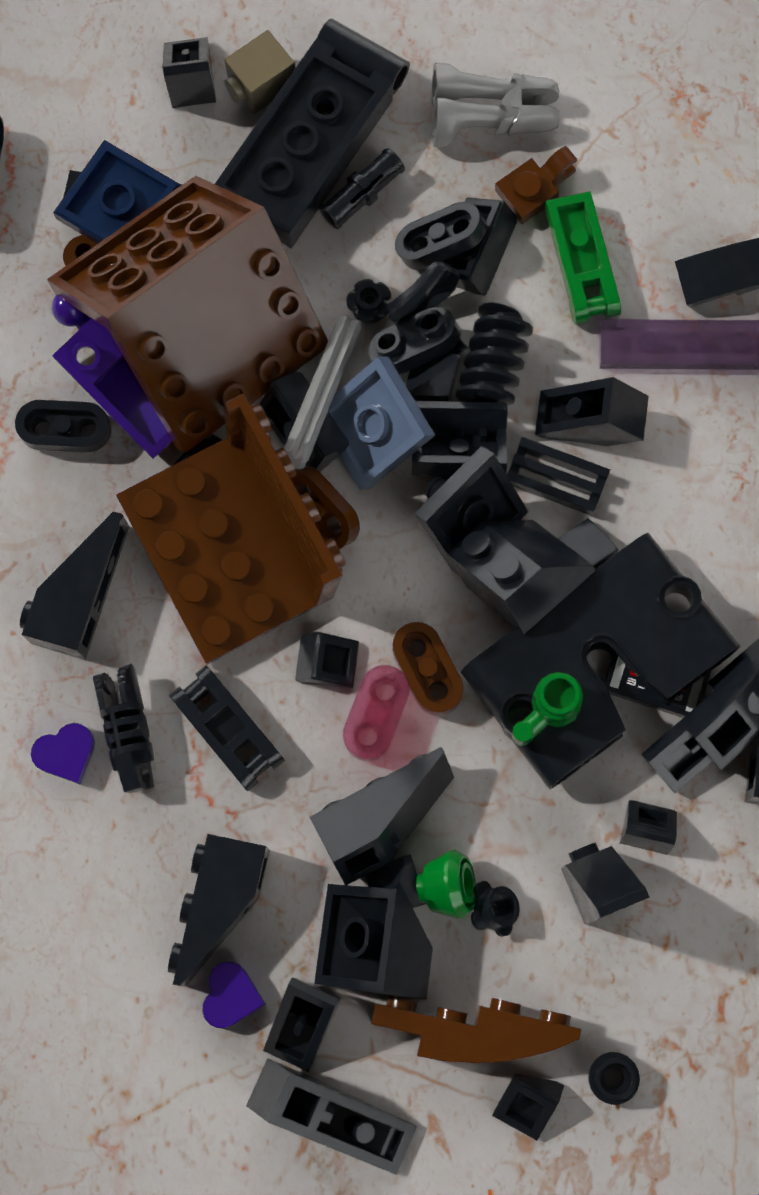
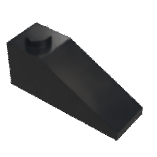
[20,512,130,660]
[561,842,650,924]
[246,1058,417,1175]

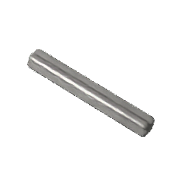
[284,315,361,469]

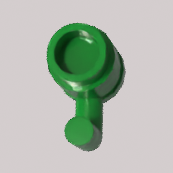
[512,672,583,746]

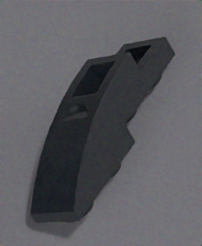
[641,639,759,793]

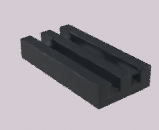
[507,437,611,516]

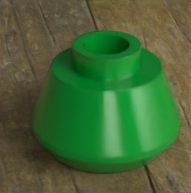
[416,850,476,919]

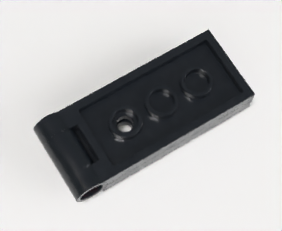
[215,18,410,249]

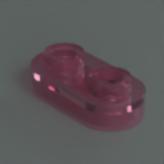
[343,665,409,761]

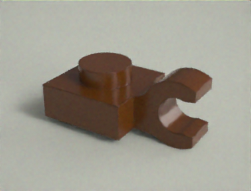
[495,146,577,224]

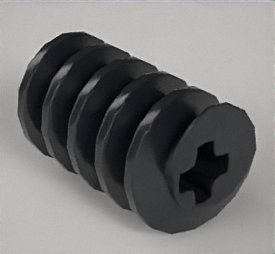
[456,302,534,405]

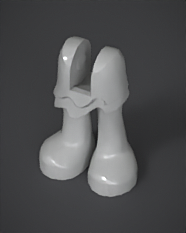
[432,63,560,147]

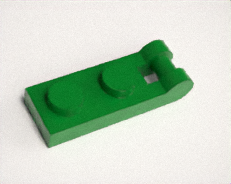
[545,191,621,325]

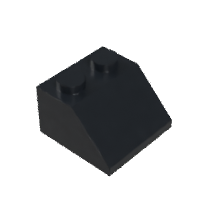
[447,520,596,634]

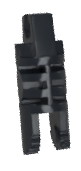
[93,664,154,793]

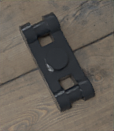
[168,665,285,792]

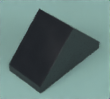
[162,37,216,108]
[263,977,341,1072]

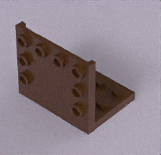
[47,176,328,453]
[116,393,346,665]

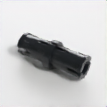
[319,148,405,230]

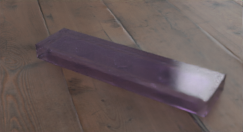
[599,319,759,370]

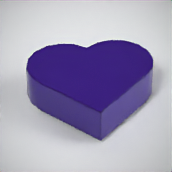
[31,723,95,785]
[202,962,266,1028]

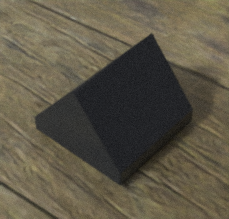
[620,800,677,855]

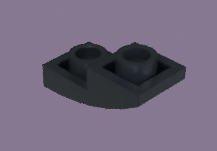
[675,238,759,308]

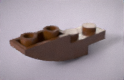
[371,995,581,1063]

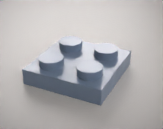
[328,356,435,490]

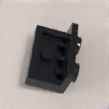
[412,401,508,476]

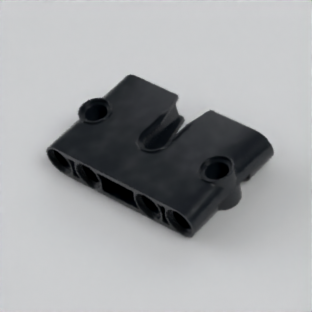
[461,533,741,790]

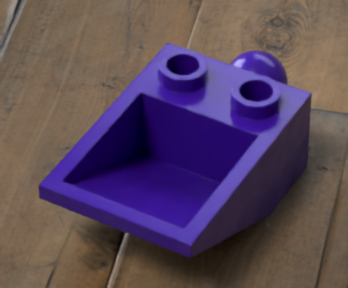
[51,295,172,459]

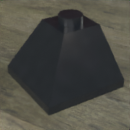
[314,884,433,1000]

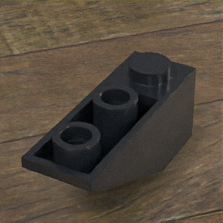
[310,747,454,886]
[168,834,270,986]

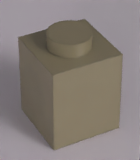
[224,30,295,114]

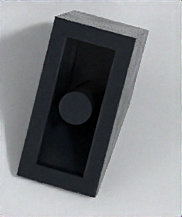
[535,377,649,446]

